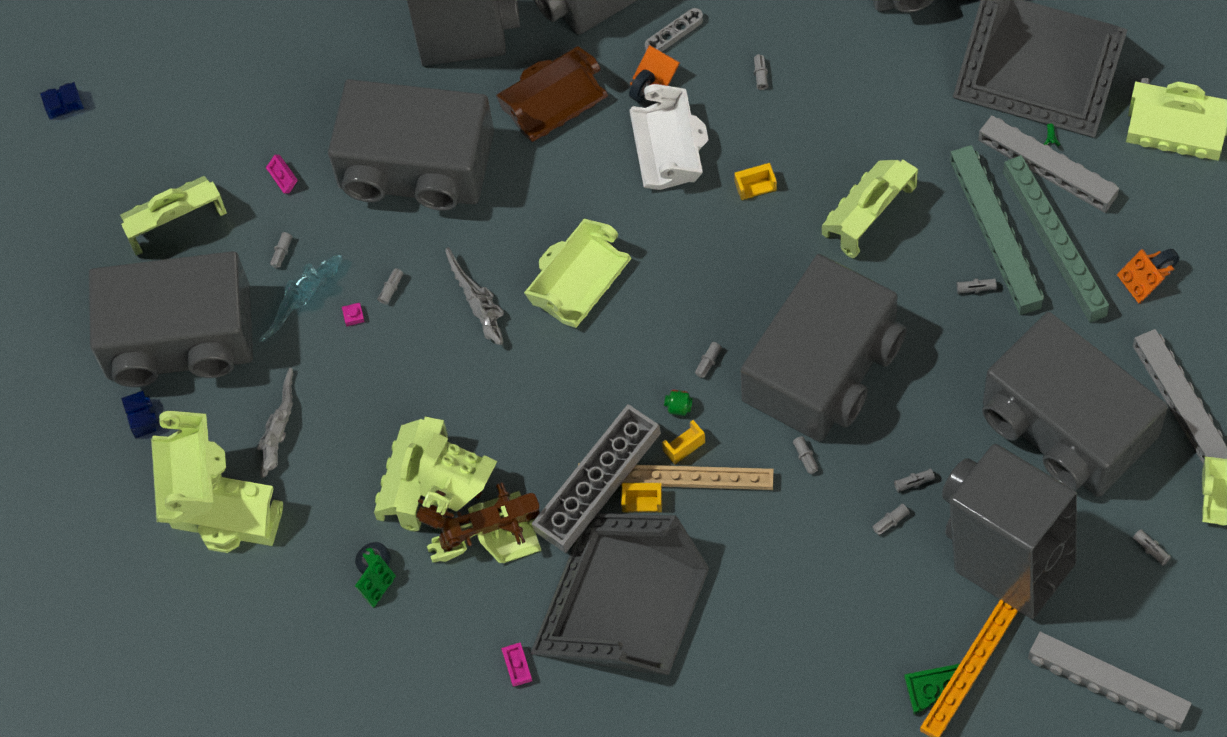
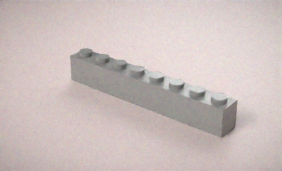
[978,115,1119,213]
[1133,329,1227,465]
[1028,632,1192,730]

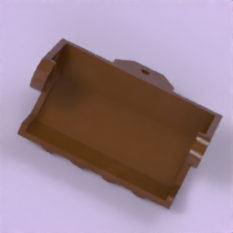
[496,46,608,142]

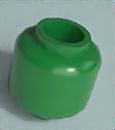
[664,390,693,416]

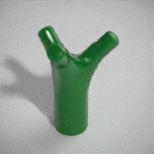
[1043,123,1060,146]

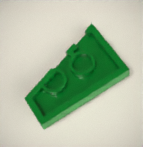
[904,664,960,715]

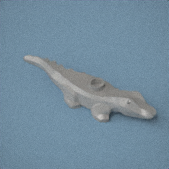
[445,247,504,345]
[257,368,293,478]

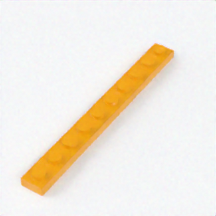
[920,599,1018,737]

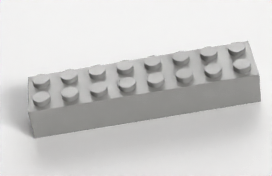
[532,404,661,554]

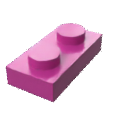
[266,155,298,194]
[501,642,532,687]

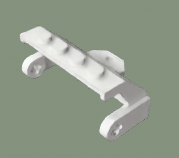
[629,84,708,190]

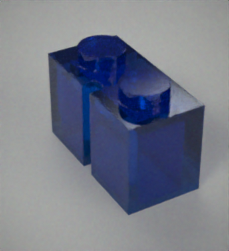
[40,82,84,119]
[121,391,158,438]

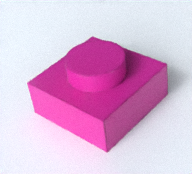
[342,303,365,326]

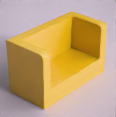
[734,163,777,200]
[662,420,705,465]
[621,483,662,513]

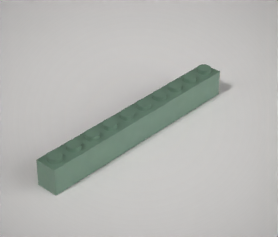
[950,145,1044,315]
[1003,155,1109,323]

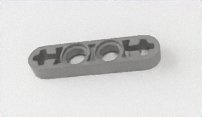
[645,8,703,52]

